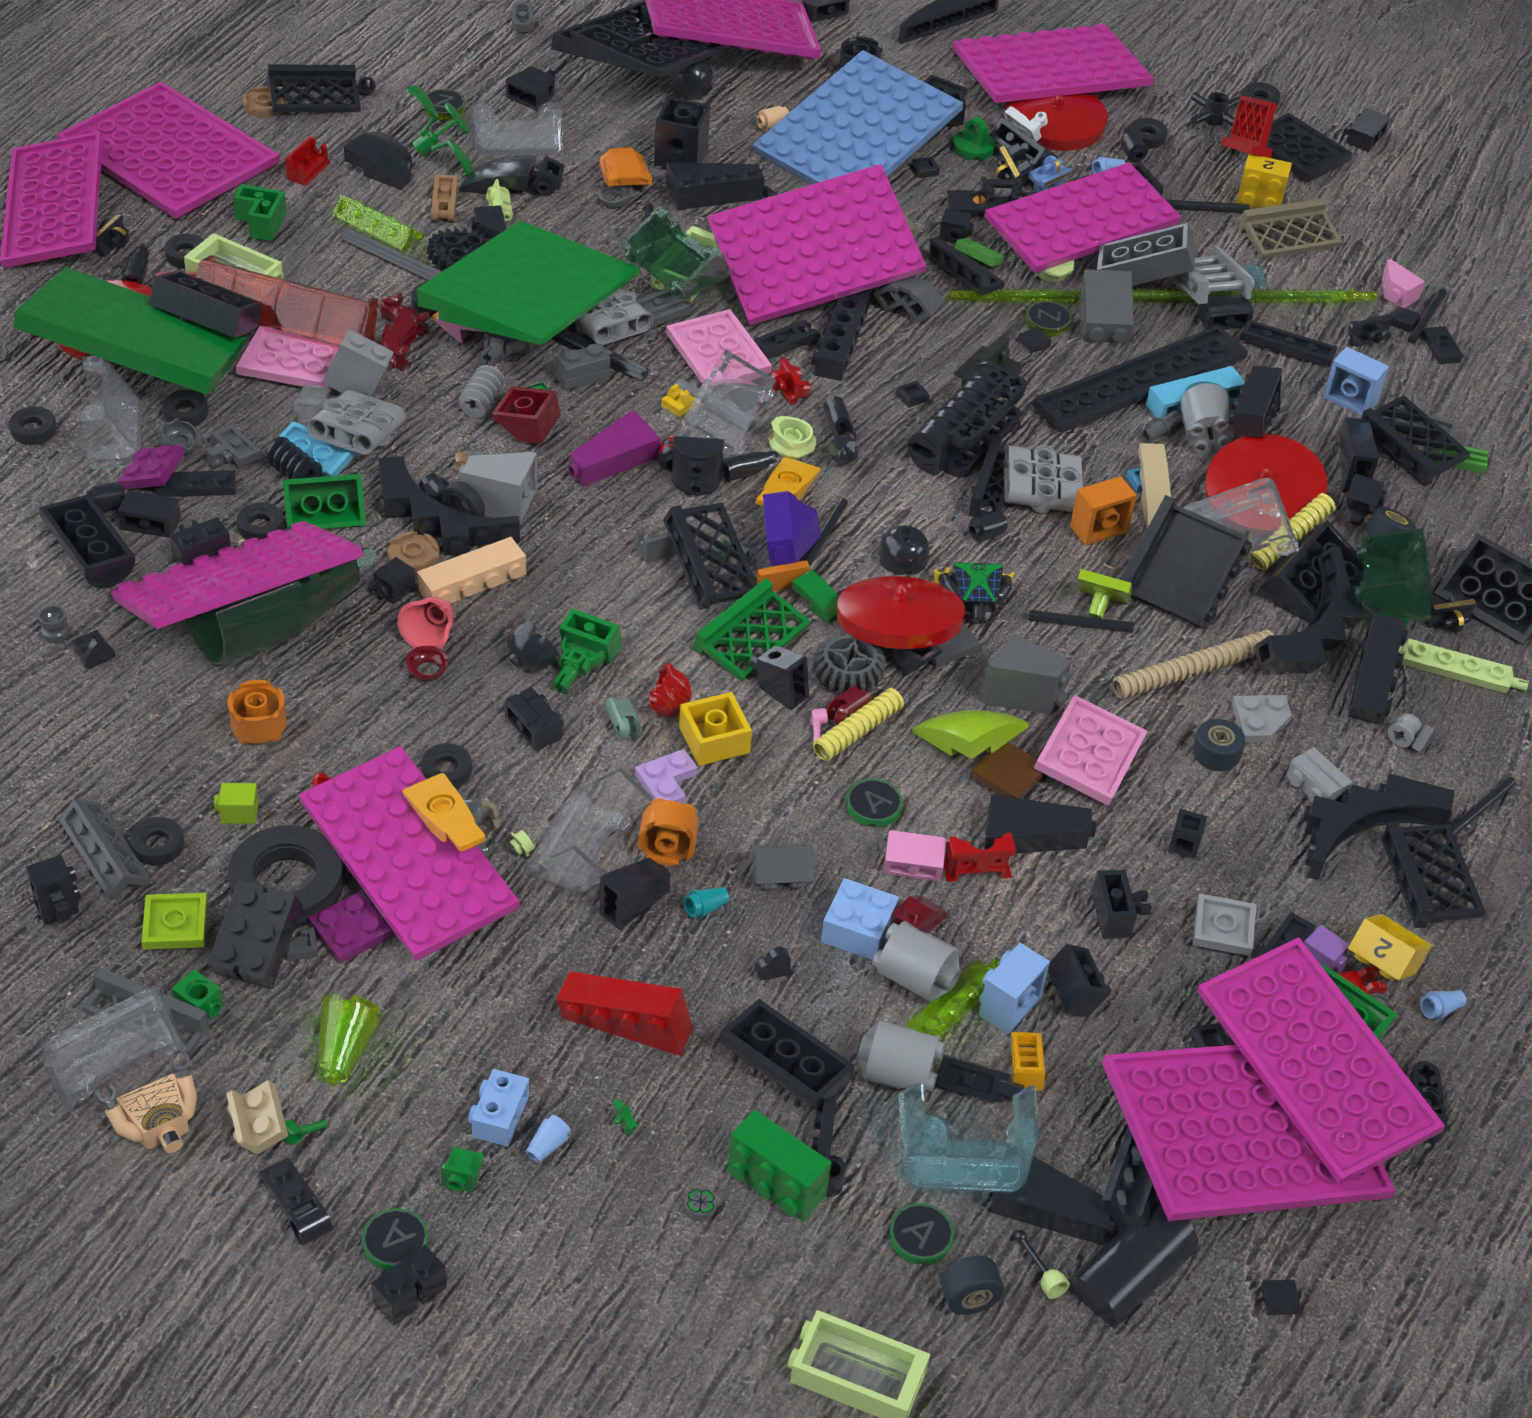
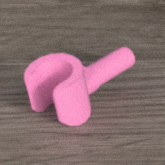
[810,708,828,741]

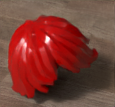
[648,663,692,717]

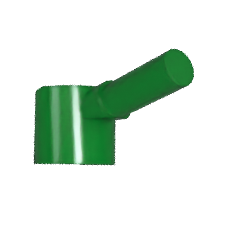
[284,1120,328,1145]

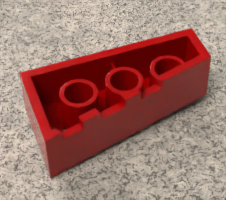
[556,971,693,1056]

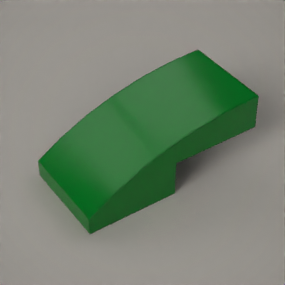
[792,569,839,624]

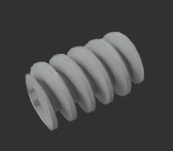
[459,365,505,418]

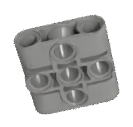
[573,288,654,345]
[307,390,406,455]
[1004,445,1083,513]

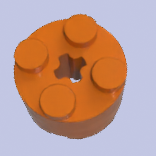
[227,680,287,744]
[638,798,699,866]

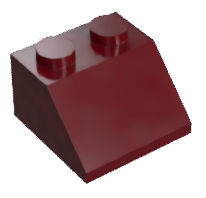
[491,386,561,444]

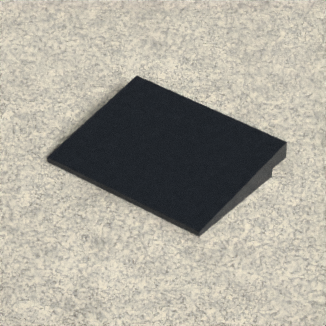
[551,0,736,77]

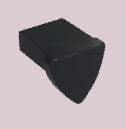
[72,630,116,668]

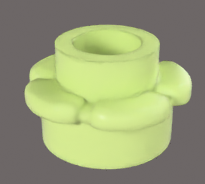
[509,830,535,857]

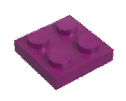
[118,445,185,489]
[308,892,391,964]

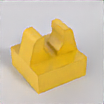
[661,384,696,417]

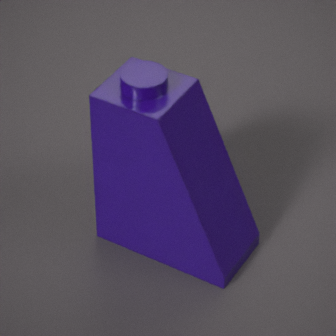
[763,491,821,566]

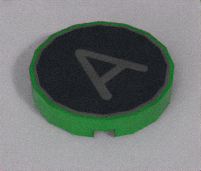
[846,779,903,827]
[889,1203,954,1265]
[362,1208,428,1271]

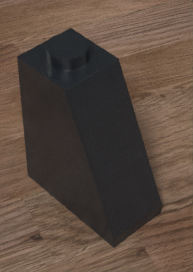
[599,857,671,931]

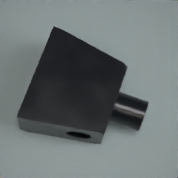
[506,67,556,112]
[750,646,809,710]

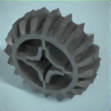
[813,633,886,695]

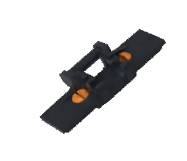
[947,177,1038,217]

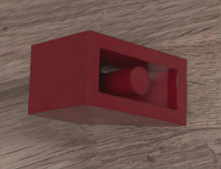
[890,896,947,933]

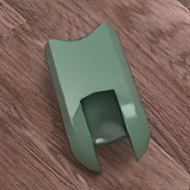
[605,697,642,740]

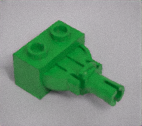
[552,608,622,694]

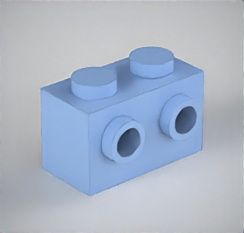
[468,1069,529,1147]

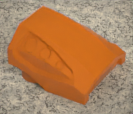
[599,148,652,187]

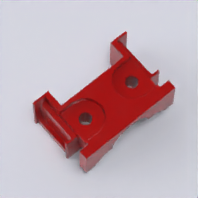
[943,833,1016,882]

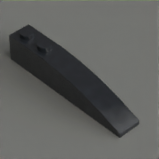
[898,0,999,44]

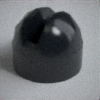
[358,77,376,95]

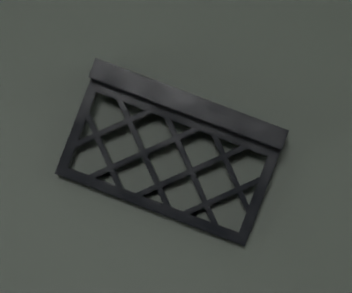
[267,64,361,112]
[1361,395,1471,487]
[663,502,757,610]
[1381,821,1486,928]

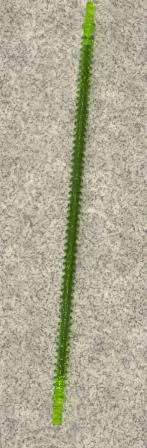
[949,288,1377,303]

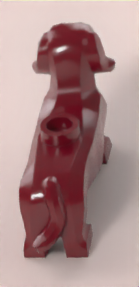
[379,293,429,371]

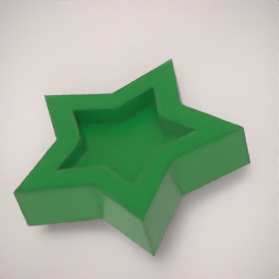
[612,1099,638,1136]

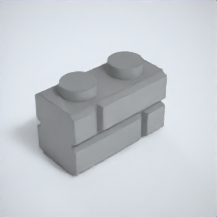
[1286,747,1353,803]

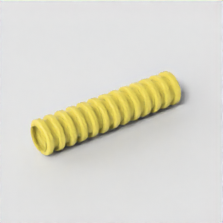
[1250,493,1336,570]
[813,688,904,761]

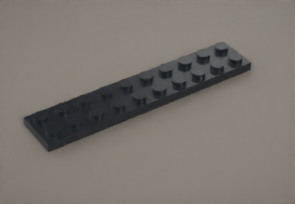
[1033,325,1248,433]

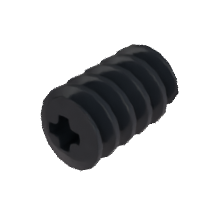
[266,437,323,479]

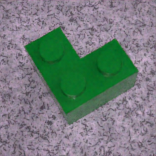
[233,184,287,241]

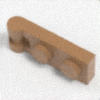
[431,175,458,222]

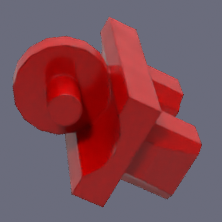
[769,358,812,404]

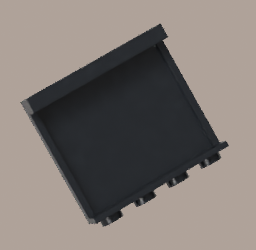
[1120,495,1253,629]

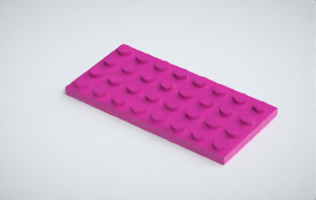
[0,131,103,268]
[984,163,1181,273]
[299,746,520,962]
[1197,937,1445,1185]

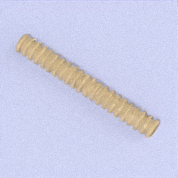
[1113,629,1273,700]

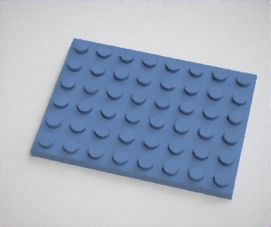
[752,50,963,184]

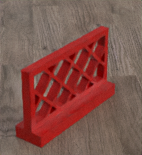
[1221,95,1277,158]

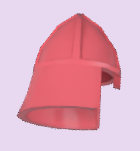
[397,597,454,648]

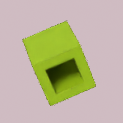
[214,783,259,824]

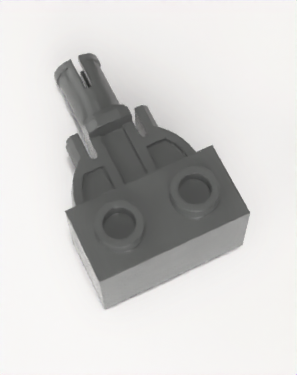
[480,331,538,365]

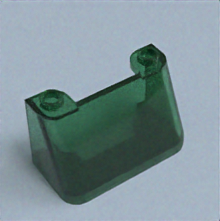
[621,205,732,300]
[1355,528,1432,622]

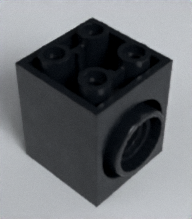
[654,96,711,168]

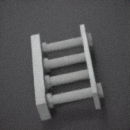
[1170,245,1254,304]

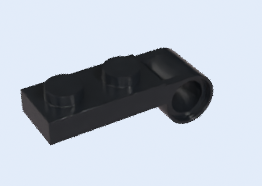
[812,1098,846,1197]
[259,1158,333,1246]

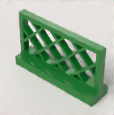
[693,578,811,682]

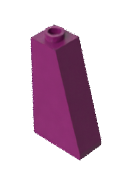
[568,410,660,487]

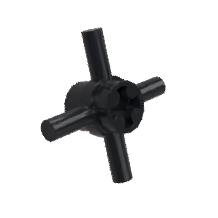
[1191,92,1240,127]

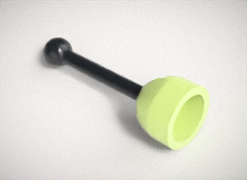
[1014,1230,1070,1299]

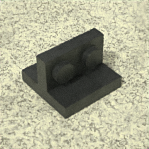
[957,335,1023,379]

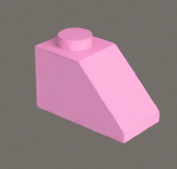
[1382,259,1425,308]

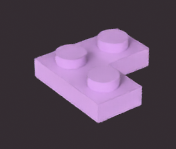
[635,749,698,804]

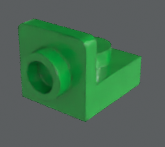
[441,1147,484,1193]

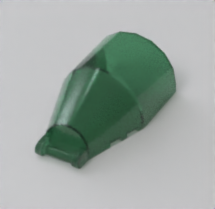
[184,548,376,667]

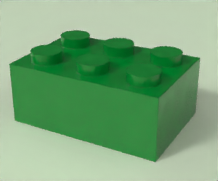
[727,1109,831,1222]

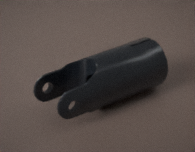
[121,245,150,284]
[823,396,857,440]
[722,451,780,481]

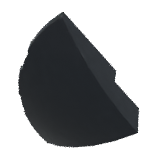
[344,132,412,190]
[460,155,536,194]

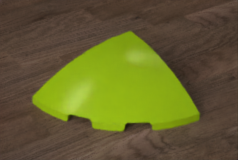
[912,710,1029,759]

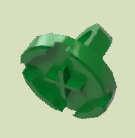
[953,117,996,160]

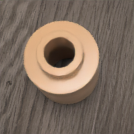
[756,106,789,132]

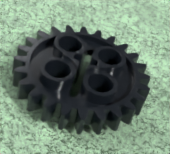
[427,228,492,270]

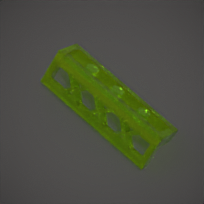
[332,194,425,252]
[906,957,1000,1038]

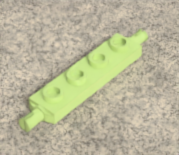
[1398,638,1529,693]

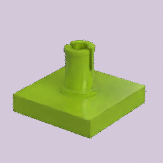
[1078,569,1132,618]

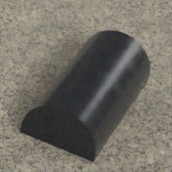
[39,494,135,588]
[720,999,855,1111]
[1067,1200,1198,1329]

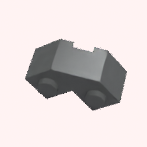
[873,276,944,323]

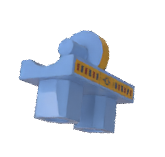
[1028,156,1073,192]

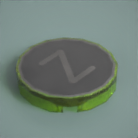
[422,89,466,120]
[1025,301,1072,336]

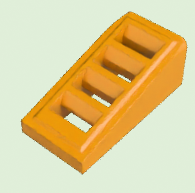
[1011,1032,1045,1091]

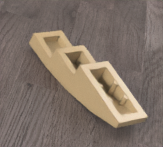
[1138,443,1171,528]

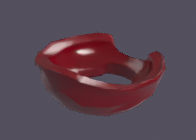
[406,646,449,682]

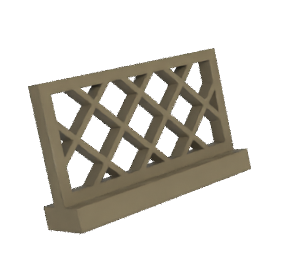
[1238,198,1342,259]

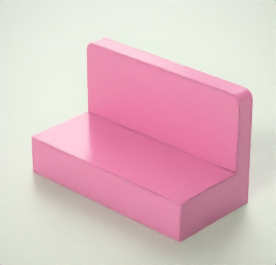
[883,830,946,881]

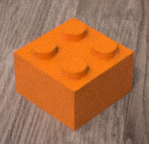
[1070,476,1137,546]

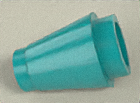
[684,887,729,919]

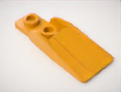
[756,457,820,507]
[403,773,486,851]

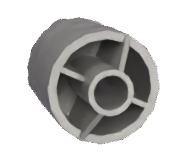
[1180,383,1235,454]
[872,921,960,1002]
[858,1020,945,1096]

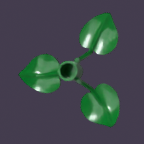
[406,85,472,176]

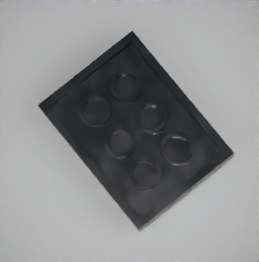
[1266,113,1353,182]

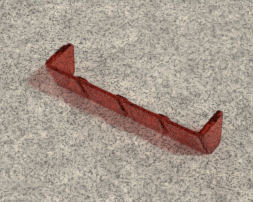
[196,255,378,346]

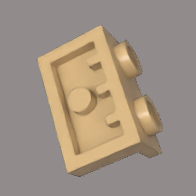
[226,1080,288,1155]

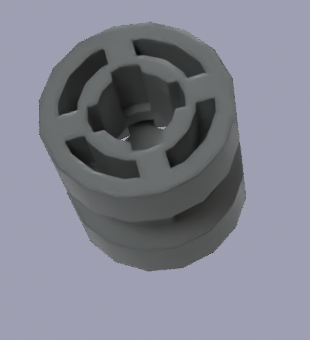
[38,605,70,644]

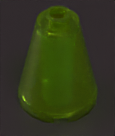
[317,993,383,1085]

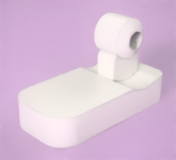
[1004,106,1048,141]

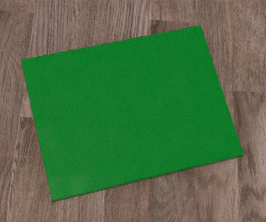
[417,220,640,345]
[13,267,251,395]

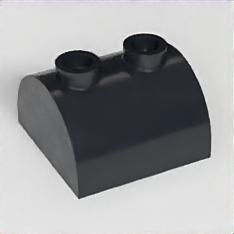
[672,436,724,496]

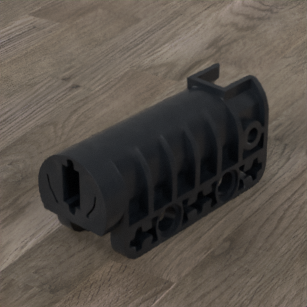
[908,362,1026,478]

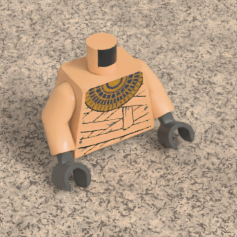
[94,1052,197,1153]

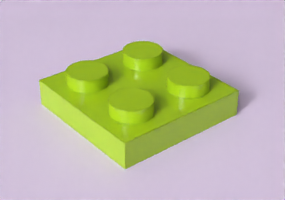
[142,893,208,950]

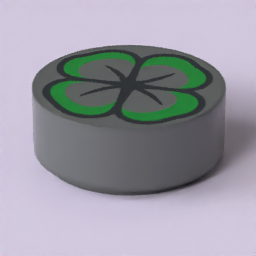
[684,1187,717,1221]

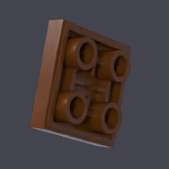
[971,742,1045,799]

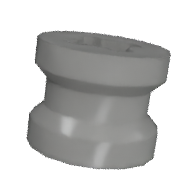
[1388,713,1423,748]

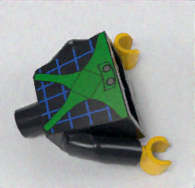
[934,562,1014,624]

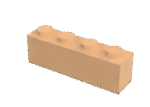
[417,537,526,603]

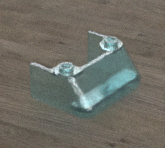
[898,1083,1039,1192]

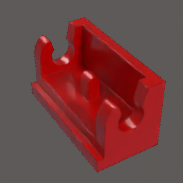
[285,136,330,186]

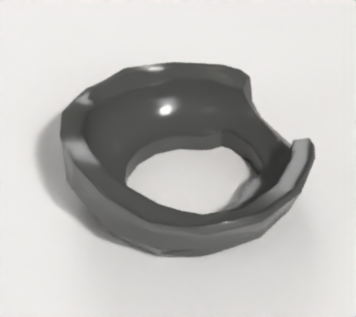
[597,185,633,208]

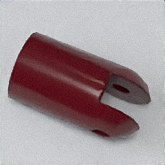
[826,685,872,725]

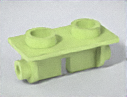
[486,179,513,222]

